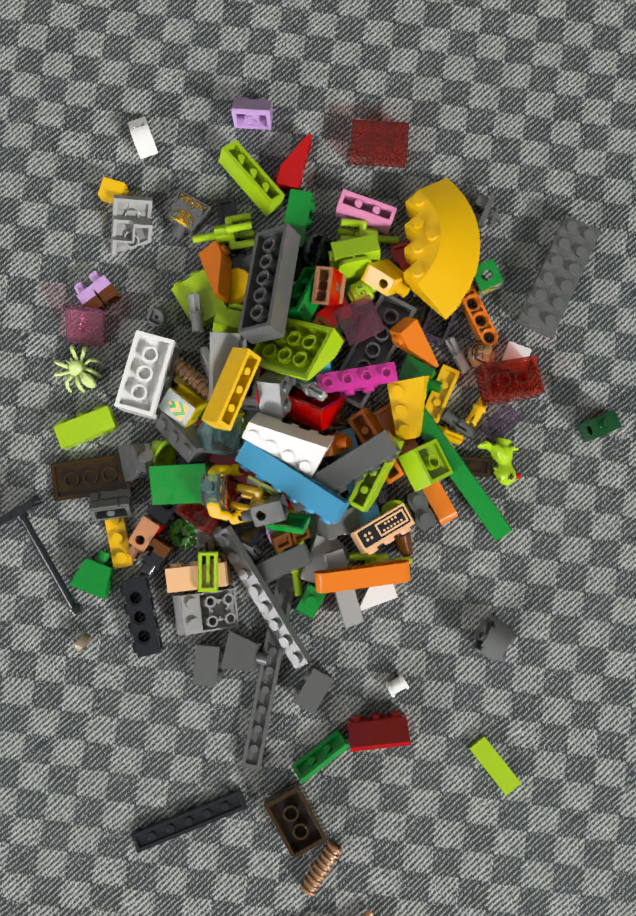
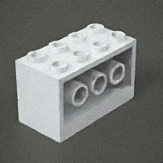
[114,330,181,421]

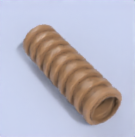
[170,357,209,404]
[300,840,343,896]

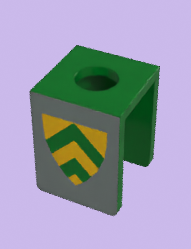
[474,258,504,297]

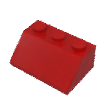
[285,384,346,432]
[347,711,411,752]

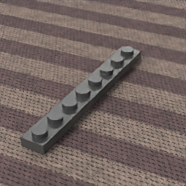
[214,525,312,669]

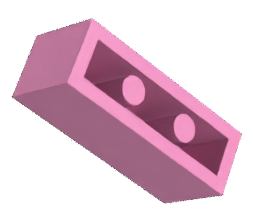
[335,189,397,235]

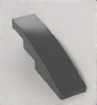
[255,544,312,584]

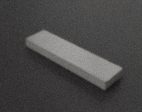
[323,548,364,628]

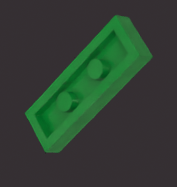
[292,730,350,783]

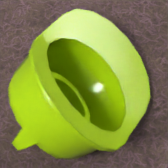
[150,439,177,465]

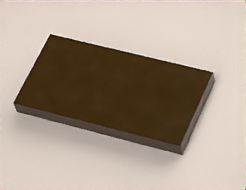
[50,454,132,502]

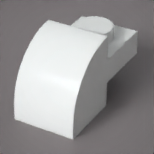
[127,116,158,159]

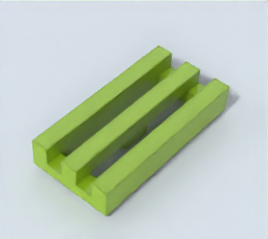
[198,551,218,592]

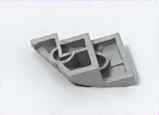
[111,195,153,256]
[300,527,348,584]

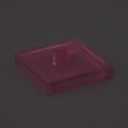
[334,295,385,346]
[65,305,106,347]

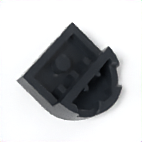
[301,233,333,268]

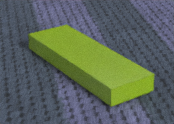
[468,735,521,796]

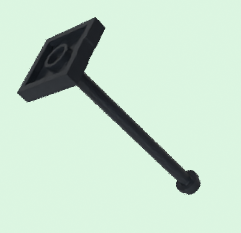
[0,497,82,616]

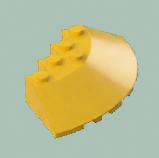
[403,178,480,320]

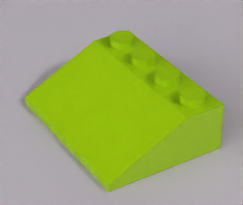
[253,318,344,381]

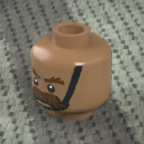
[467,342,496,368]

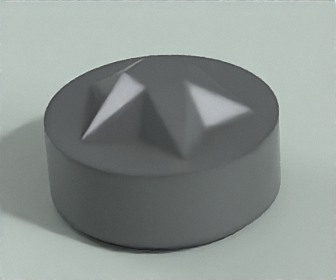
[147,307,167,327]

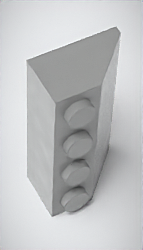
[209,332,247,413]

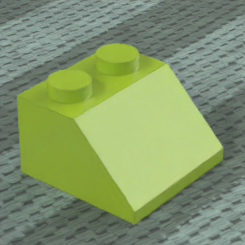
[398,438,454,492]

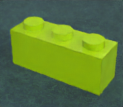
[53,404,119,450]

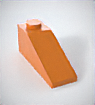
[198,240,232,303]
[389,317,439,368]

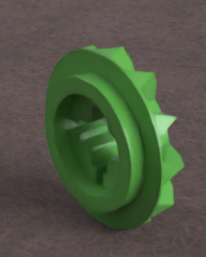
[168,519,197,550]

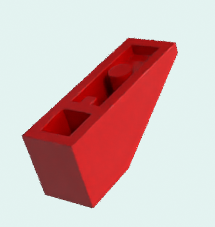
[274,134,312,193]

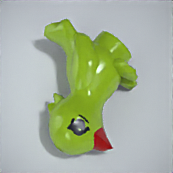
[477,438,522,486]

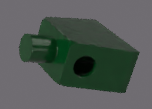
[577,409,622,443]

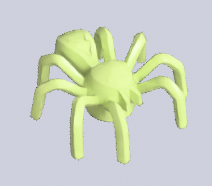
[54,345,103,393]

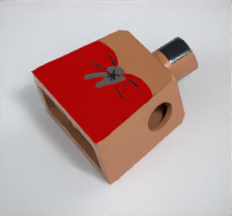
[311,266,346,305]
[127,515,167,559]

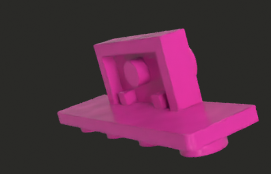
[317,362,398,396]

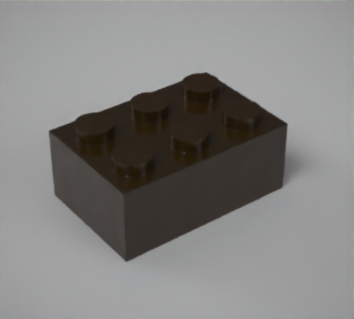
[264,780,328,859]

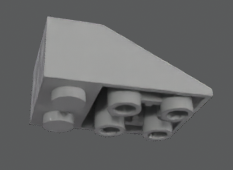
[173,588,239,636]

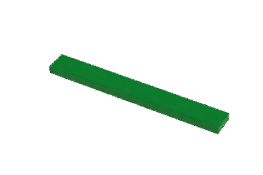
[421,406,512,541]

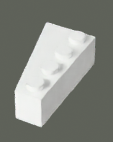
[242,412,334,477]

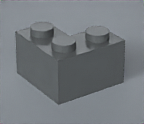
[257,370,297,420]

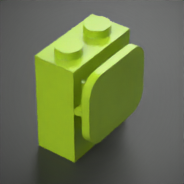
[328,234,380,285]
[171,269,228,327]
[212,304,257,351]

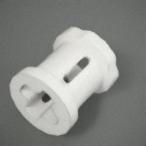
[384,673,409,698]

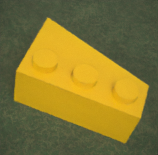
[387,376,429,440]

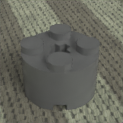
[471,615,516,662]

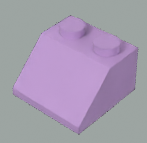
[231,97,273,130]

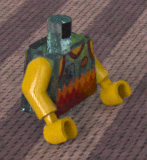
[201,464,244,525]

